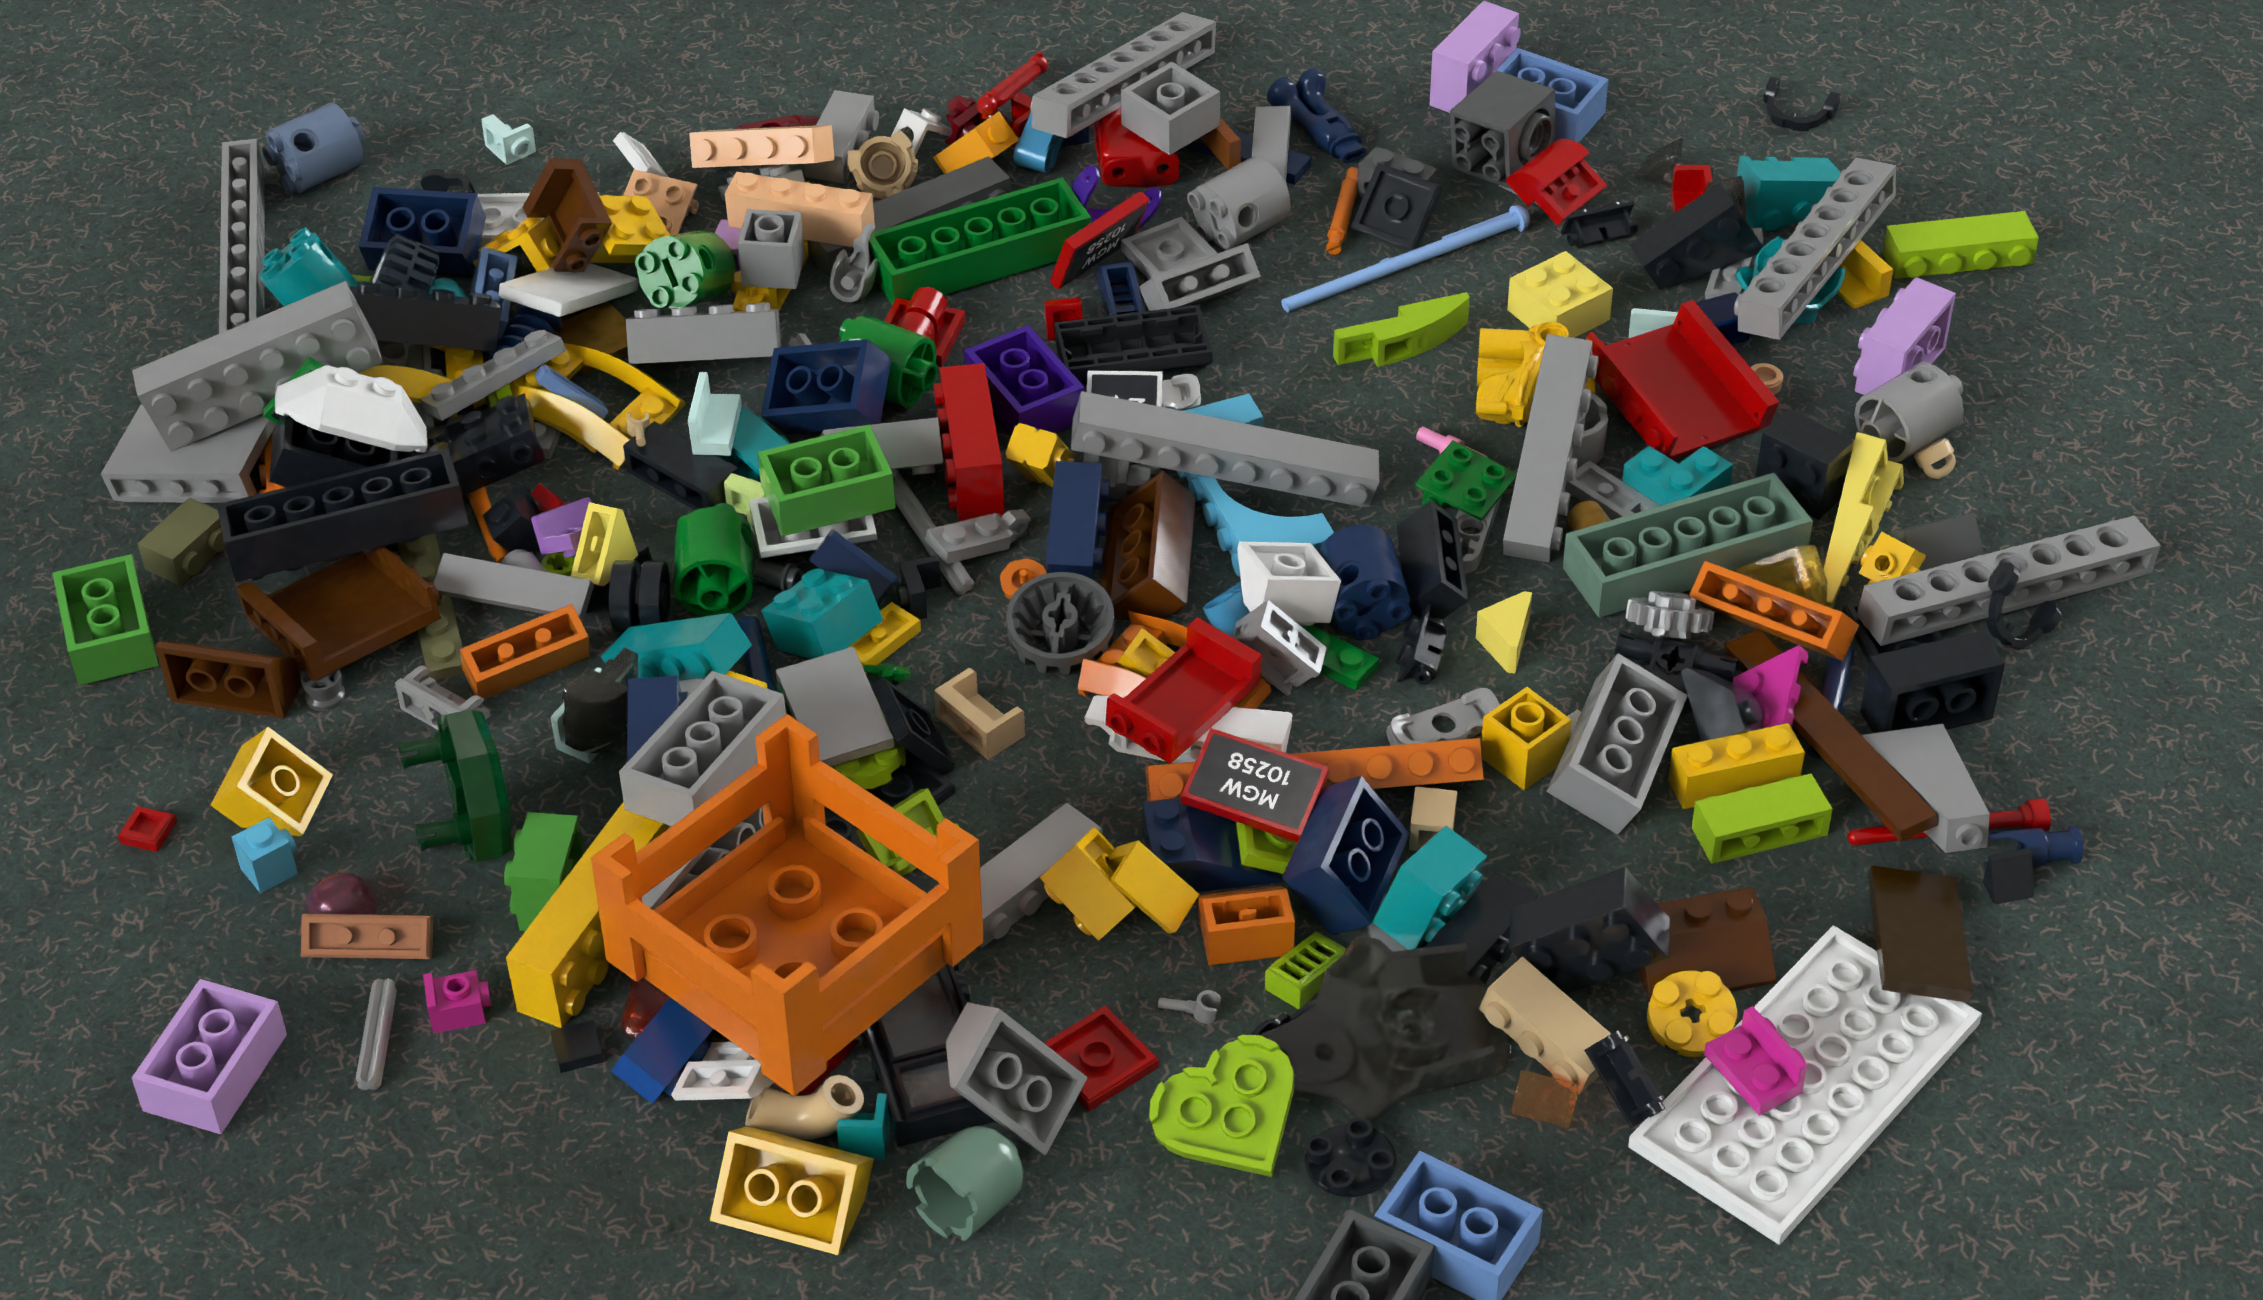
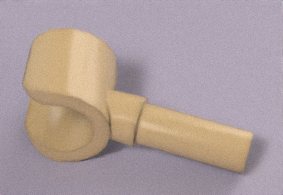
[627,412,649,447]

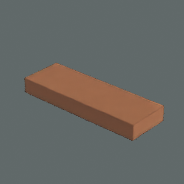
[301,913,433,959]

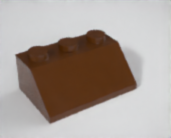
[155,641,302,719]
[1636,887,1776,1002]

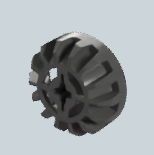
[1006,572,1115,675]

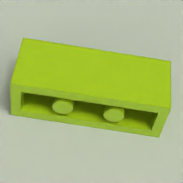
[1691,773,1833,864]

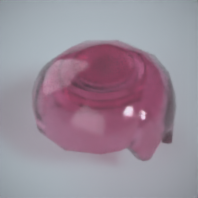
[306,872,377,914]

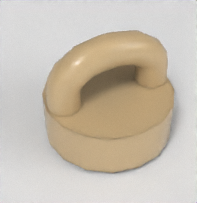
[1914,438,1956,479]

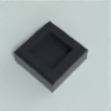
[550,1020,604,1073]

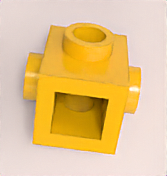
[1859,531,1926,585]

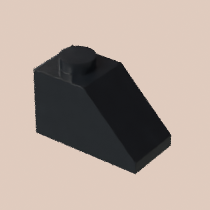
[482,485,541,553]
[1681,668,1763,742]

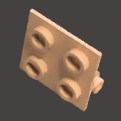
[623,169,699,235]

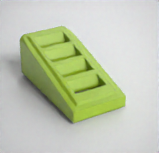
[1265,931,1351,1009]

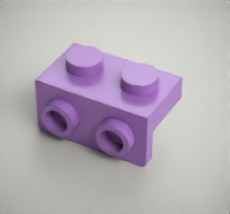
[531,497,592,557]

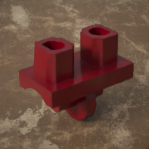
[945,95,1007,146]

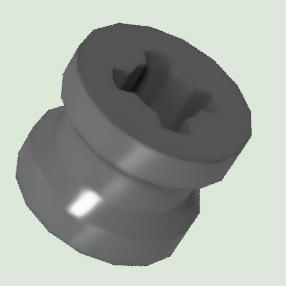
[301,669,346,711]

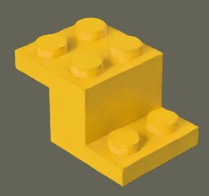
[590,195,671,263]

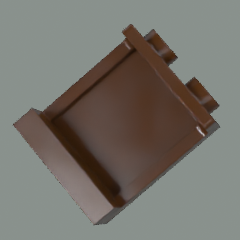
[523,158,612,272]

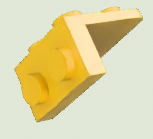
[473,218,561,272]

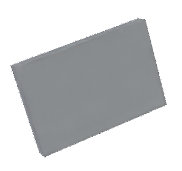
[776,646,894,767]

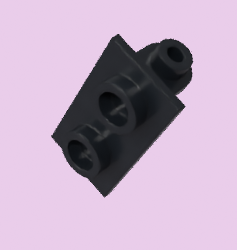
[1560,201,1638,248]
[1396,604,1447,685]
[1584,1030,1666,1128]

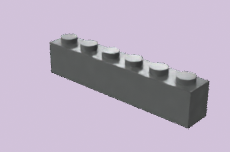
[807,156,1011,278]

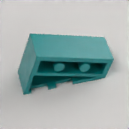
[1733,156,1841,232]

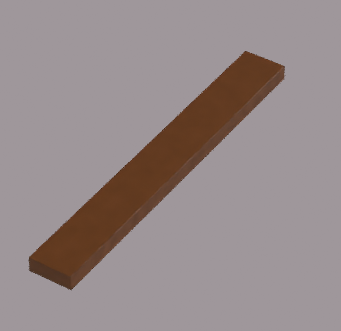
[1724,629,1938,842]

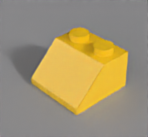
[211,727,333,837]
[1040,826,1136,941]

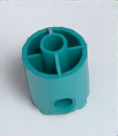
[259,227,358,307]

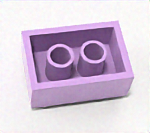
[1430,1,1521,113]
[1853,277,1956,395]
[132,979,287,1134]

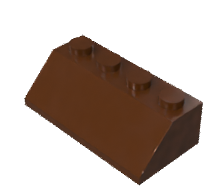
[1101,471,1196,620]

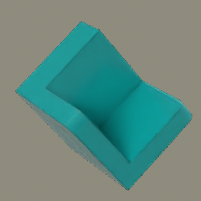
[837,1093,890,1159]

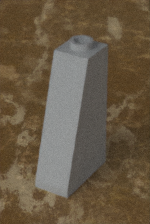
[1862,724,1990,853]

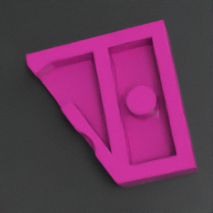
[1733,645,1808,728]

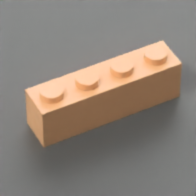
[689,125,834,168]
[725,172,875,248]

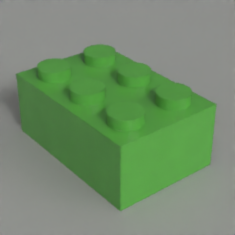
[757,424,895,536]
[52,554,159,685]

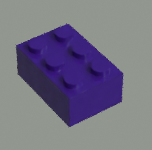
[964,325,1085,436]

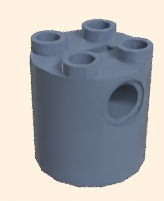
[262,102,365,195]

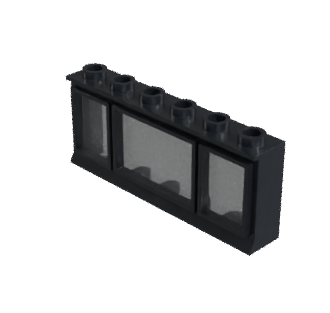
[861,963,996,1147]

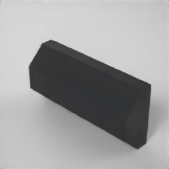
[1054,305,1212,381]

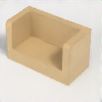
[934,668,1025,760]

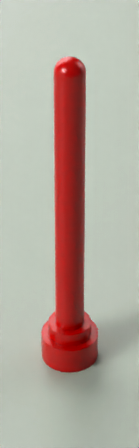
[1847,798,2051,846]

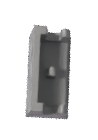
[395,665,490,730]

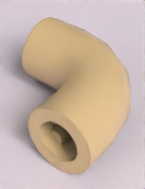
[745,1075,864,1140]

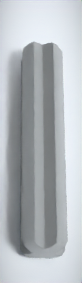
[356,978,397,1090]

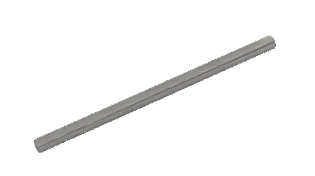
[789,333,974,595]

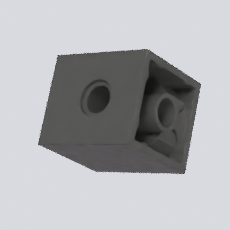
[1450,71,1556,189]

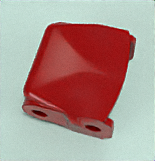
[1093,108,1179,188]

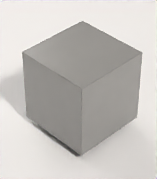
[738,209,805,289]

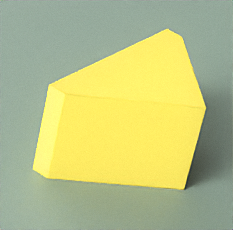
[571,502,638,586]
[1476,591,1532,674]

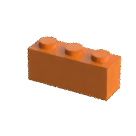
[460,604,589,699]

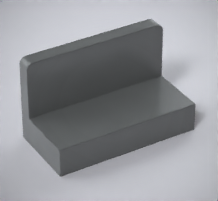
[1888,513,1984,571]

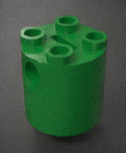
[635,230,736,309]
[839,315,938,408]
[673,503,753,616]

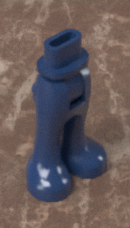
[1267,68,1366,163]

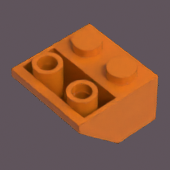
[1195,885,1295,966]

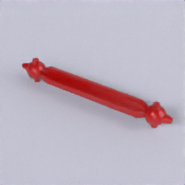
[977,51,1048,119]

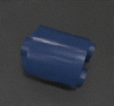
[1318,524,1411,641]

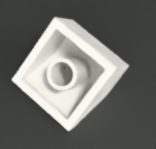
[1237,541,1341,626]

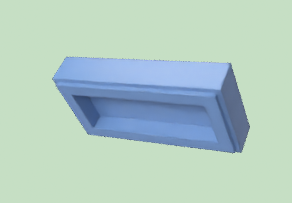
[535,364,608,419]

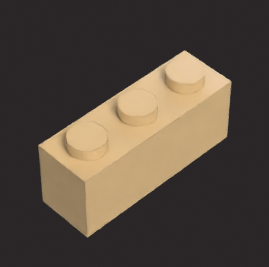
[1479,956,1611,1095]

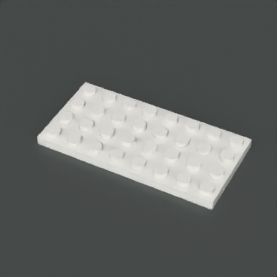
[1628,925,1982,1245]

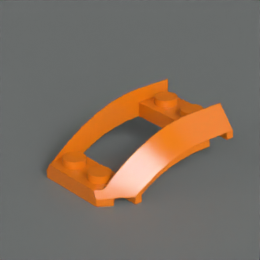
[1078,611,1272,709]

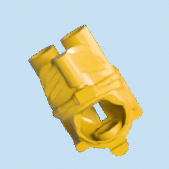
[1476,322,1596,427]

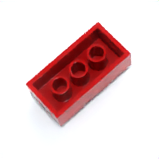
[934,363,1004,522]

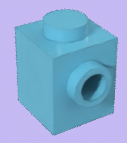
[232,818,298,893]

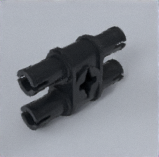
[1609,631,1739,706]

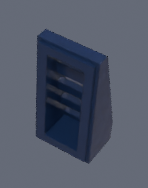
[1096,261,1145,316]

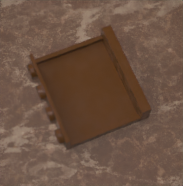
[236,546,441,681]

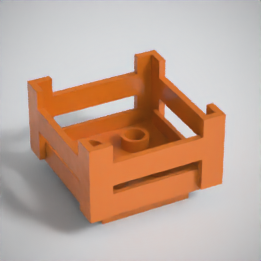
[591,714,983,1096]

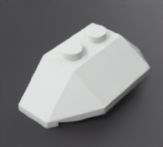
[275,365,427,453]

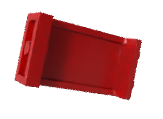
[1105,617,1262,764]

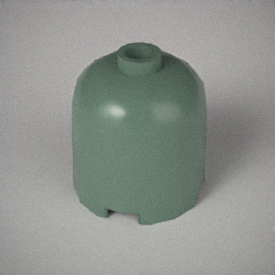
[906,1126,1024,1241]

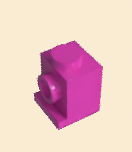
[423,970,492,1034]

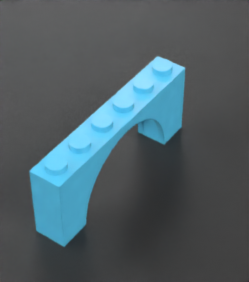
[1177,394,1334,576]

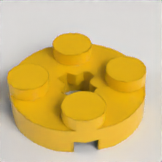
[1647,971,1737,1057]

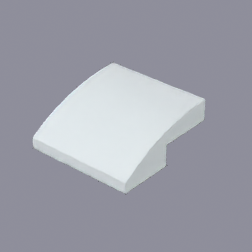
[671,1042,774,1101]

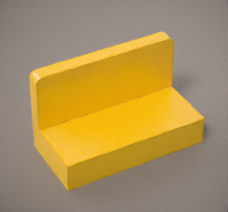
[1837,240,1893,309]
[1108,840,1199,934]

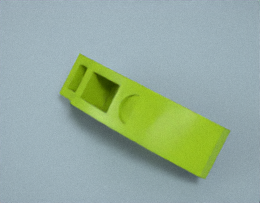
[1333,292,1470,367]

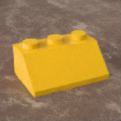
[710,1126,874,1255]

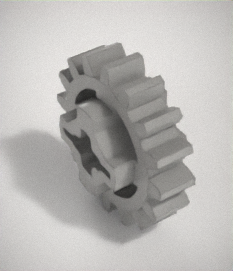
[1626,591,1715,639]

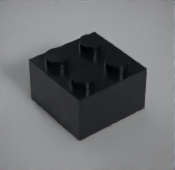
[1756,408,1853,520]

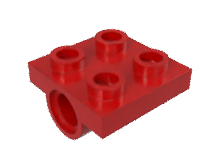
[884,287,965,367]

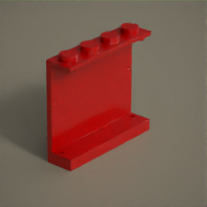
[1586,300,1780,460]

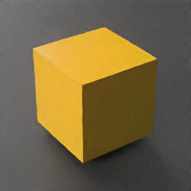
[1481,687,1572,791]

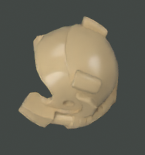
[847,129,918,199]

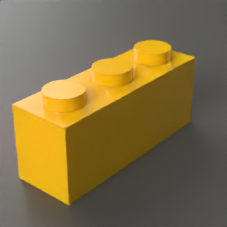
[1668,723,1805,809]

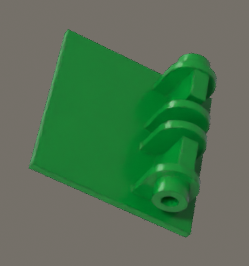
[1415,440,1517,521]

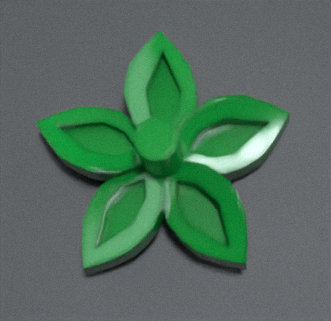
[864,663,911,684]

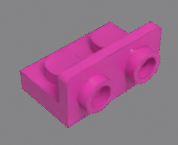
[1704,1006,1807,1115]

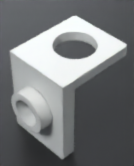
[891,108,952,155]

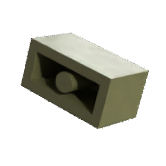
[137,497,225,586]

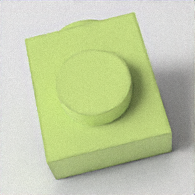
[724,473,766,532]

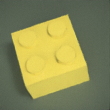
[1507,251,1613,338]

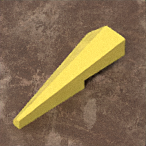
[1817,432,1904,609]

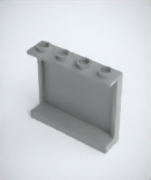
[101,403,276,503]

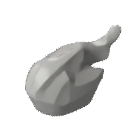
[830,223,878,302]

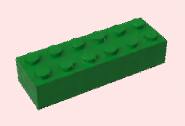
[868,177,1091,305]

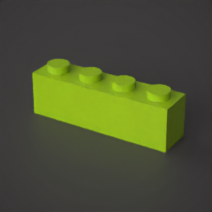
[1882,211,2039,279]

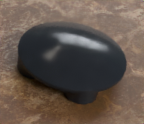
[1305,1117,1396,1197]

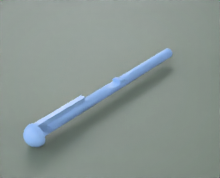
[1282,205,1530,313]

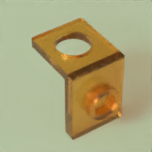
[1511,1070,1581,1129]

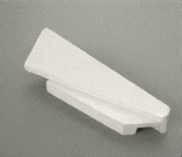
[1085,695,1292,763]

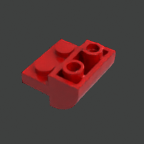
[1505,139,1608,226]

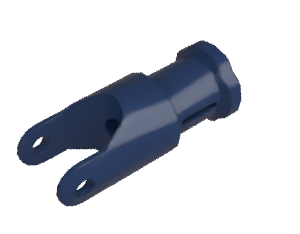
[1983,826,2084,867]

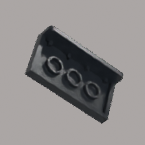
[398,393,545,496]

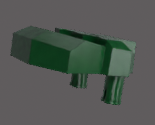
[398,709,512,862]

